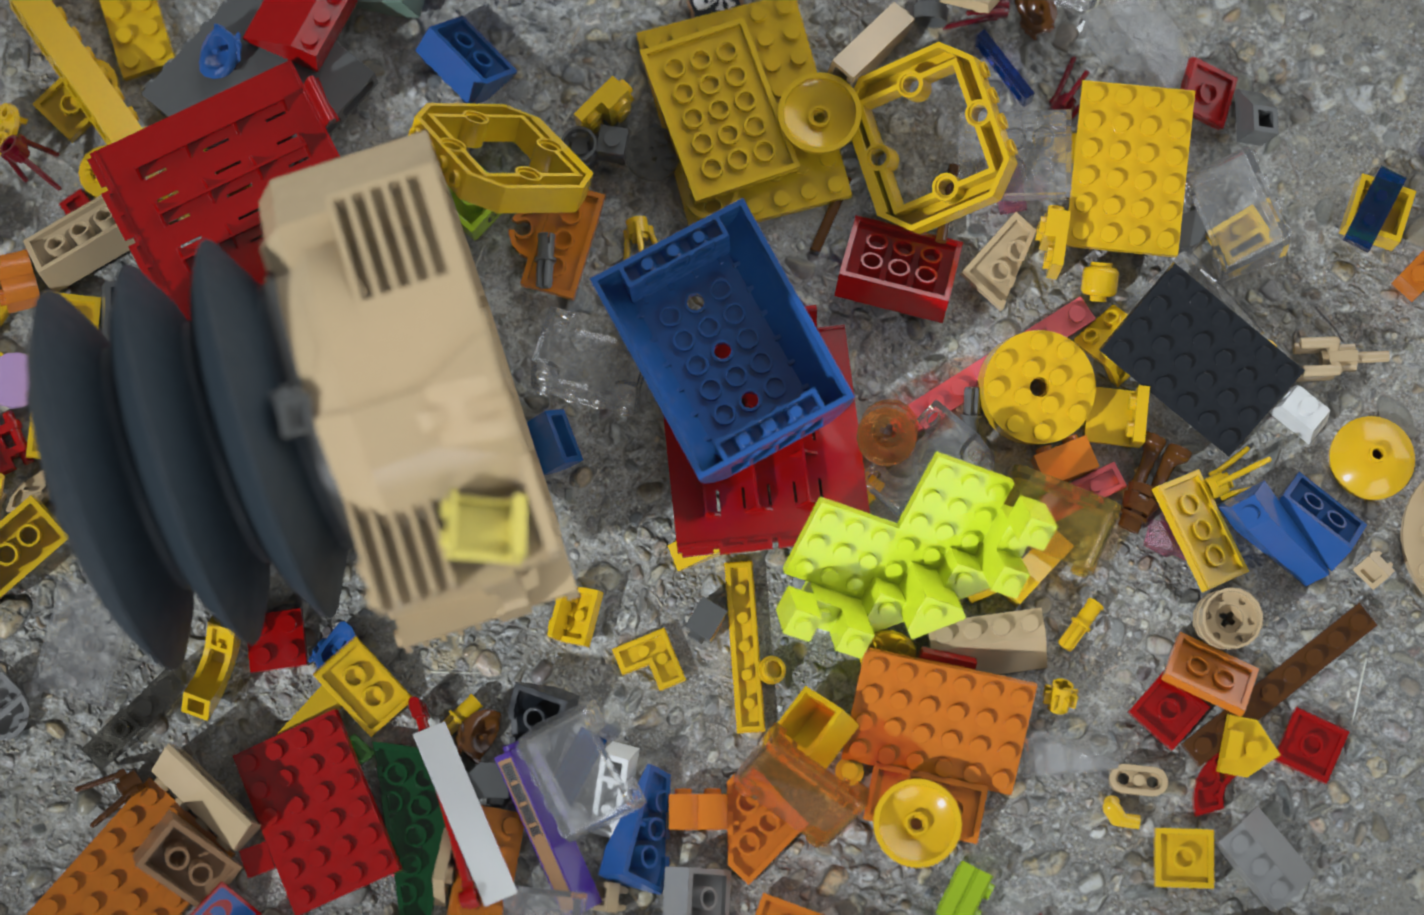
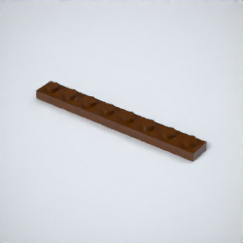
[1180,603,1378,767]

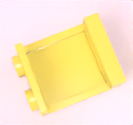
[439,489,528,565]

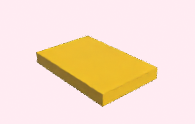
[313,635,412,737]

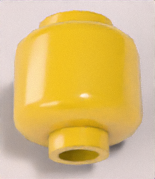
[1081,262,1119,302]

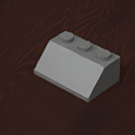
[1214,806,1315,912]
[663,867,731,915]

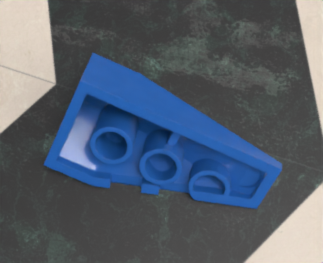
[599,764,671,894]

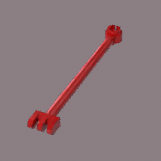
[408,696,482,910]

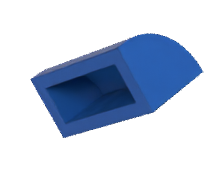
[527,409,583,476]

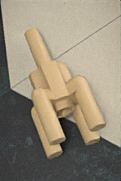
[1292,336,1390,382]

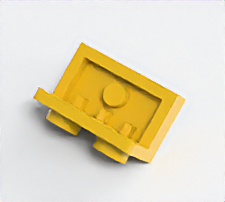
[547,586,604,648]

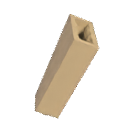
[827,2,915,89]

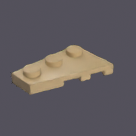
[960,212,1037,311]

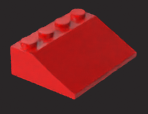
[242,0,358,72]
[834,215,963,323]

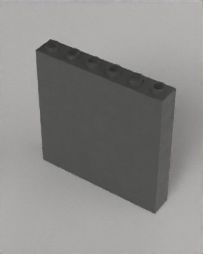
[141,0,379,187]

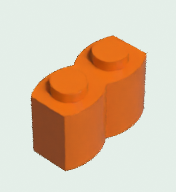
[0,249,40,313]
[669,788,727,830]

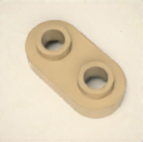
[1108,764,1168,797]

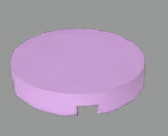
[0,352,28,409]

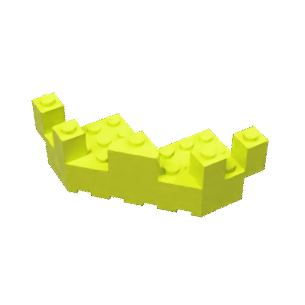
[776,451,1057,659]

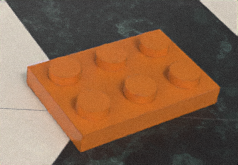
[1161,632,1259,717]

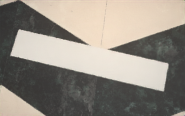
[412,721,518,907]

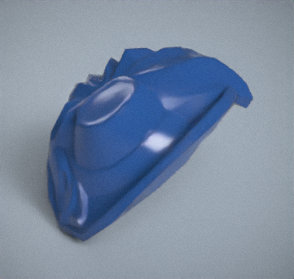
[199,23,242,79]
[308,621,355,669]

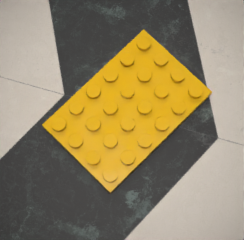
[639,17,800,204]
[1066,80,1195,258]

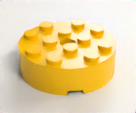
[977,330,1096,445]

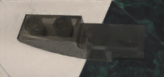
[81,669,187,770]

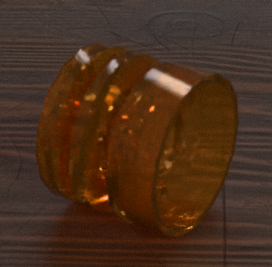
[856,398,919,466]

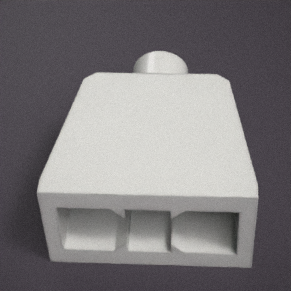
[1269,385,1330,444]

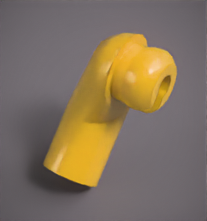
[1102,795,1141,830]

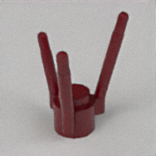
[942,0,1010,30]
[1048,56,1090,122]
[0,134,62,191]

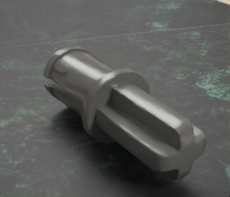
[534,232,556,289]
[960,386,983,444]

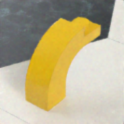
[181,615,241,721]

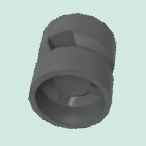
[913,0,949,28]
[561,126,598,169]

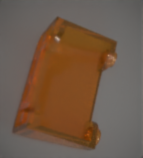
[734,721,870,848]

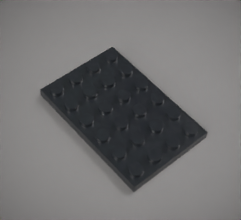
[1099,262,1305,457]

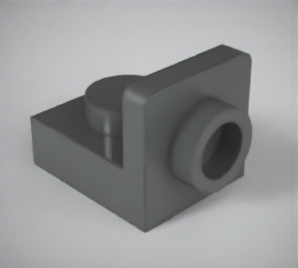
[269,385,314,438]

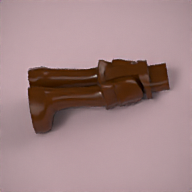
[1117,431,1193,534]

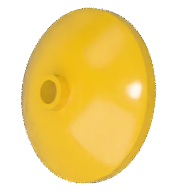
[778,72,862,154]
[1329,416,1415,500]
[873,779,962,868]

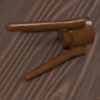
[75,768,146,828]

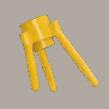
[623,216,658,261]
[1204,446,1272,501]

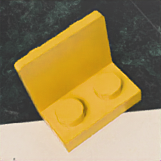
[1074,305,1130,387]
[1084,385,1150,448]

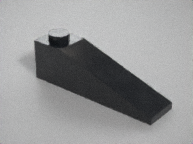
[508,682,580,782]

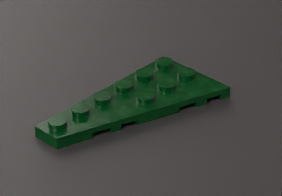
[372,741,446,915]

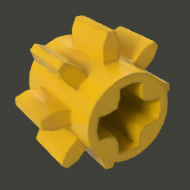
[1042,678,1078,715]

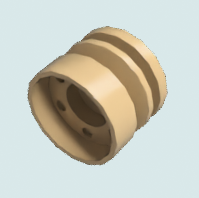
[1193,588,1263,650]

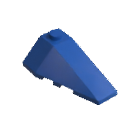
[1218,480,1330,587]

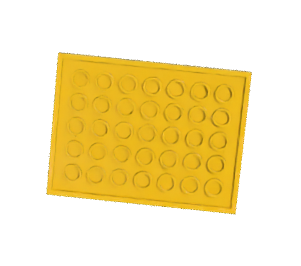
[636,0,852,226]

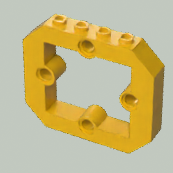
[852,42,1018,234]
[408,103,594,213]

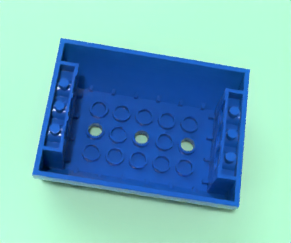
[589,198,855,483]

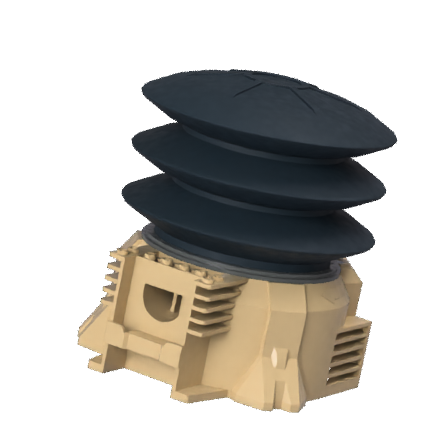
[27,130,580,671]

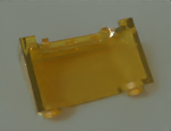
[1004,464,1122,578]

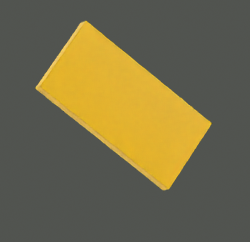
[1152,469,1250,593]

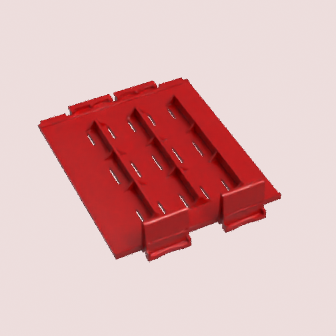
[87,59,340,321]
[663,305,870,558]

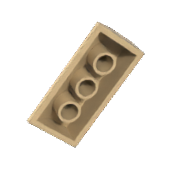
[23,195,135,292]
[926,608,1047,675]
[151,743,261,851]

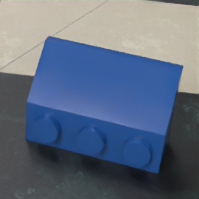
[415,15,518,104]
[1278,472,1367,571]

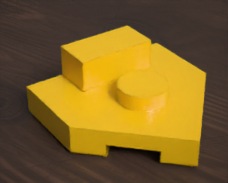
[1216,714,1280,778]

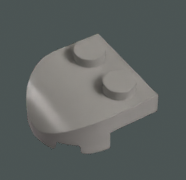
[0,669,29,741]

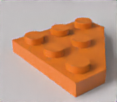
[727,761,809,885]

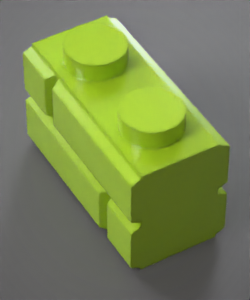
[934,860,995,915]

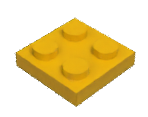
[1154,828,1214,889]

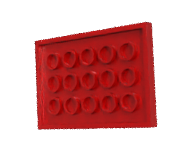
[232,709,403,915]

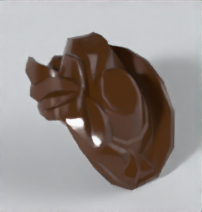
[1014,0,1058,41]
[456,709,502,765]

